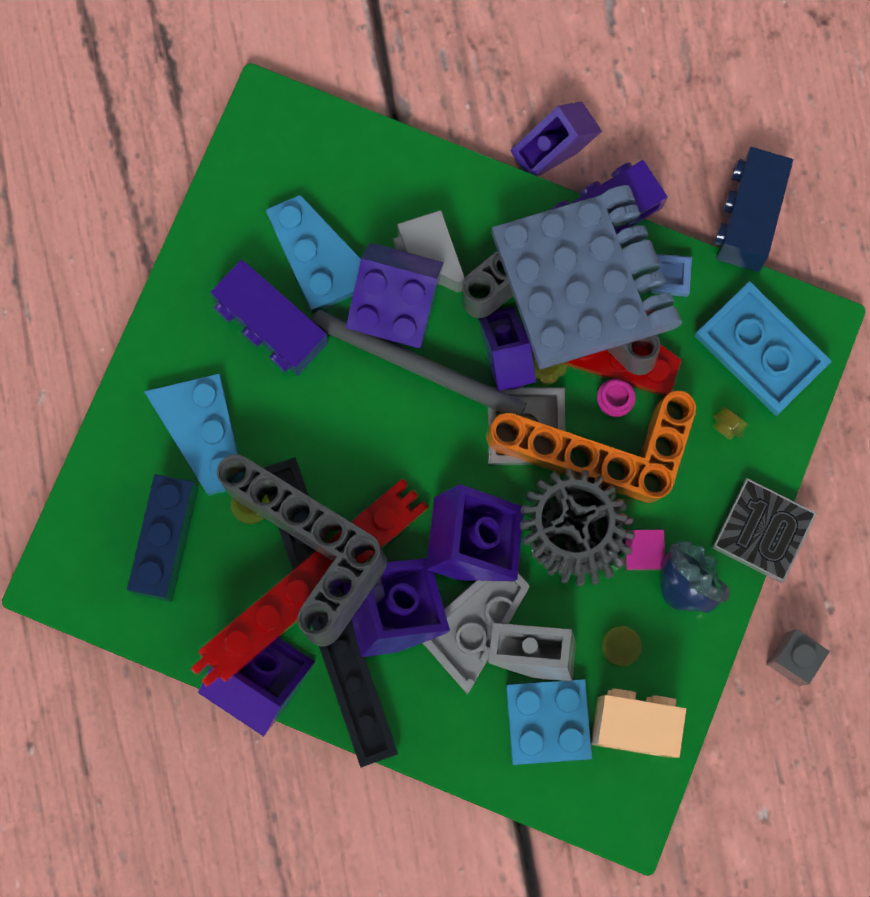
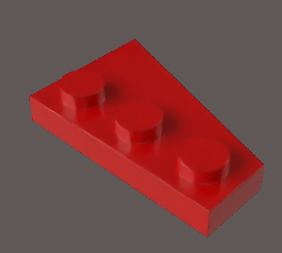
[561,345,681,397]

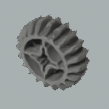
[520,468,628,576]
[529,485,635,587]

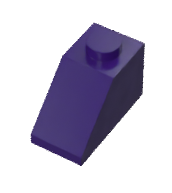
[510,101,602,177]
[478,306,536,391]

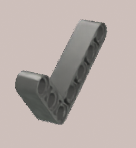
[462,250,661,375]
[217,454,387,646]

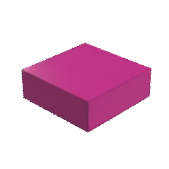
[624,530,665,570]

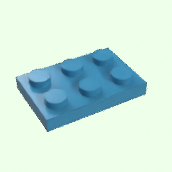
[695,281,832,416]

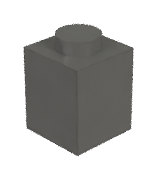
[766,629,830,686]

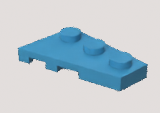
[266,195,361,314]
[144,374,244,496]

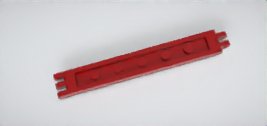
[191,479,429,687]

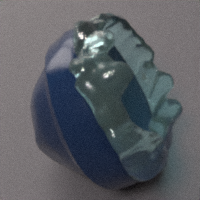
[660,540,730,613]

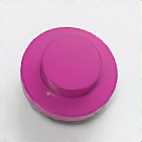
[597,379,636,417]

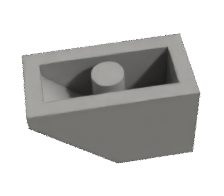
[393,210,465,293]
[488,623,576,681]

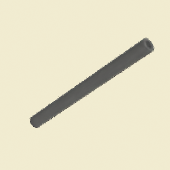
[313,310,527,416]

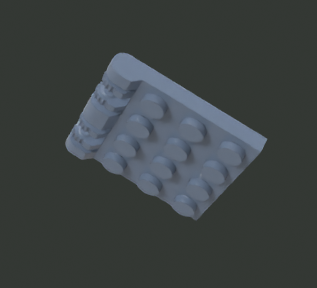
[492,185,682,370]

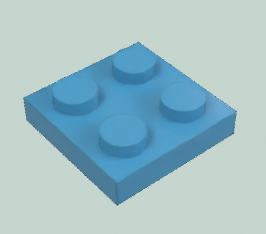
[506,679,592,765]

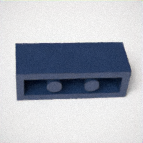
[714,146,794,272]
[127,474,198,602]

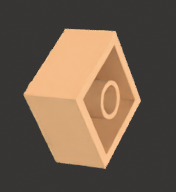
[590,689,686,758]

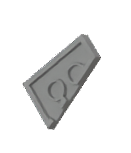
[422,573,530,695]

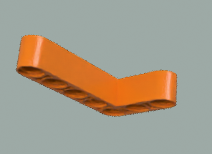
[486,391,696,503]

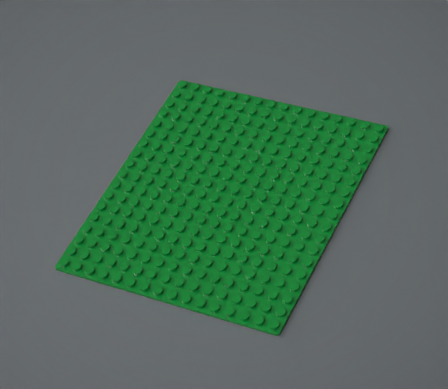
[2,63,866,876]

